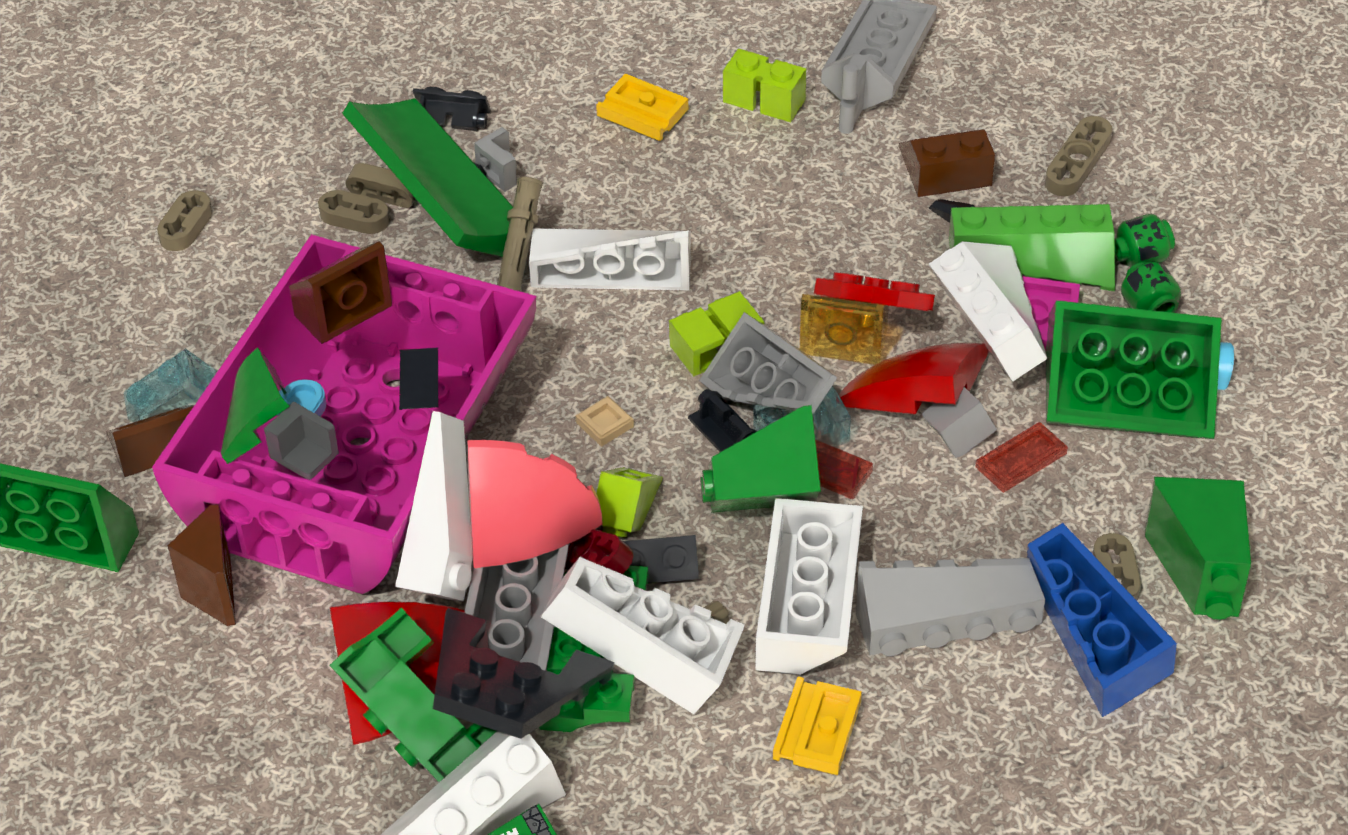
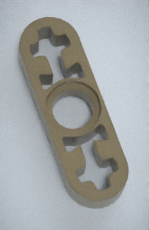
[1045,116,1112,196]

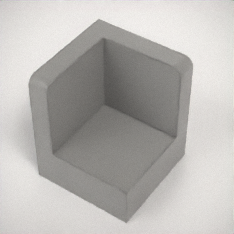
[922,387,997,458]

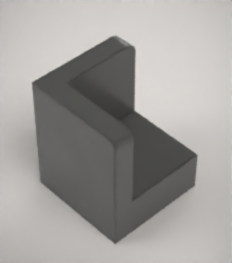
[264,401,339,480]

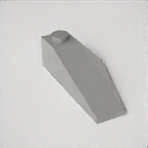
[699,312,837,414]

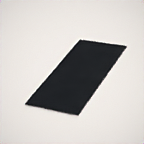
[399,347,438,410]

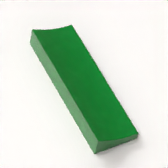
[342,98,513,257]

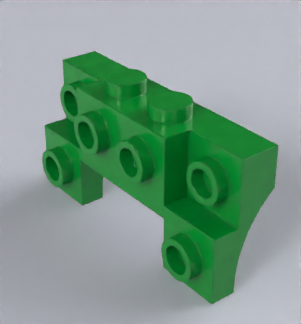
[539,566,649,732]
[329,607,497,782]

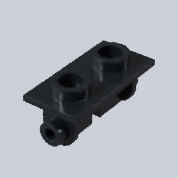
[413,87,491,131]
[688,389,757,452]
[623,535,699,583]

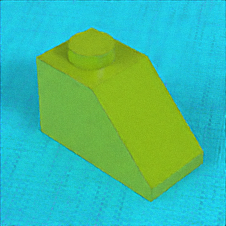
[596,467,663,537]

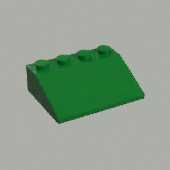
[1046,300,1222,439]
[0,463,139,572]

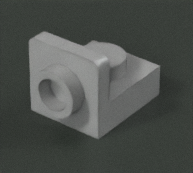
[474,127,517,192]

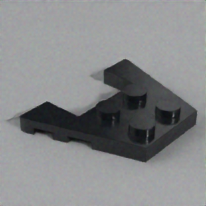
[433,608,615,739]

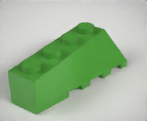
[949,204,1115,291]

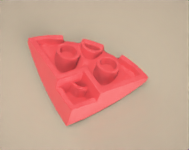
[467,440,603,568]

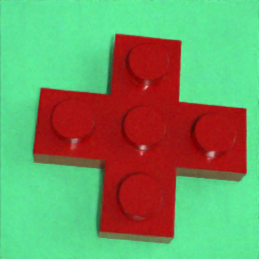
[814,272,935,311]

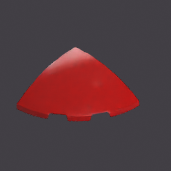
[836,343,989,414]
[330,602,465,745]

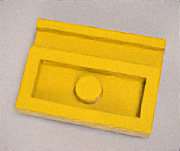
[596,74,689,141]
[773,676,862,775]

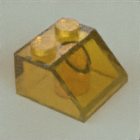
[800,294,889,365]

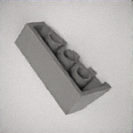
[856,558,1045,656]

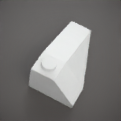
[395,411,473,601]

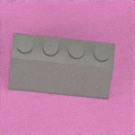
[464,543,570,671]

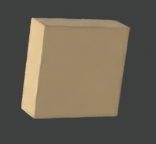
[575,396,634,447]

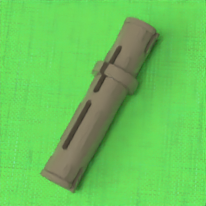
[497,176,543,292]

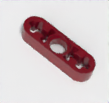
[565,529,634,574]

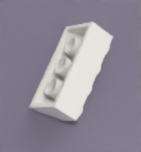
[756,498,863,675]

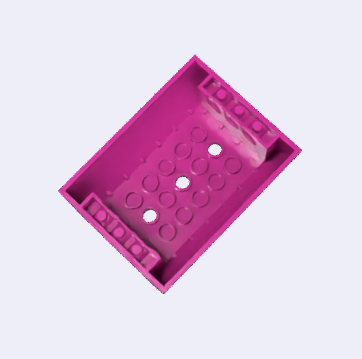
[152,234,536,594]

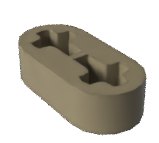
[346,163,415,208]
[157,190,212,251]
[318,190,390,234]
[1093,533,1141,600]

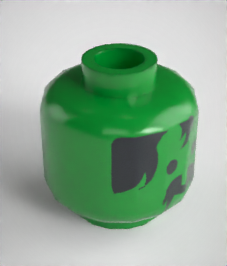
[1114,213,1175,268]
[1121,261,1181,313]

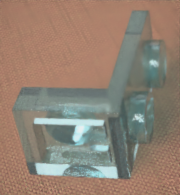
[124,348,217,422]
[753,385,851,447]

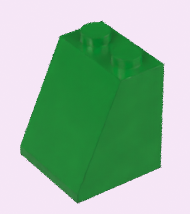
[700,405,821,513]
[1145,476,1251,620]

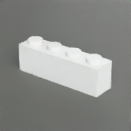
[529,228,691,290]
[929,241,1047,382]
[541,557,745,714]
[381,731,566,835]

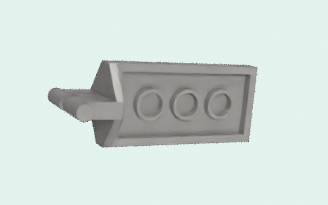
[821,0,937,134]

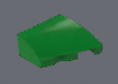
[221,347,290,464]

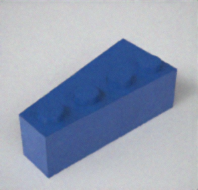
[1027,523,1177,717]

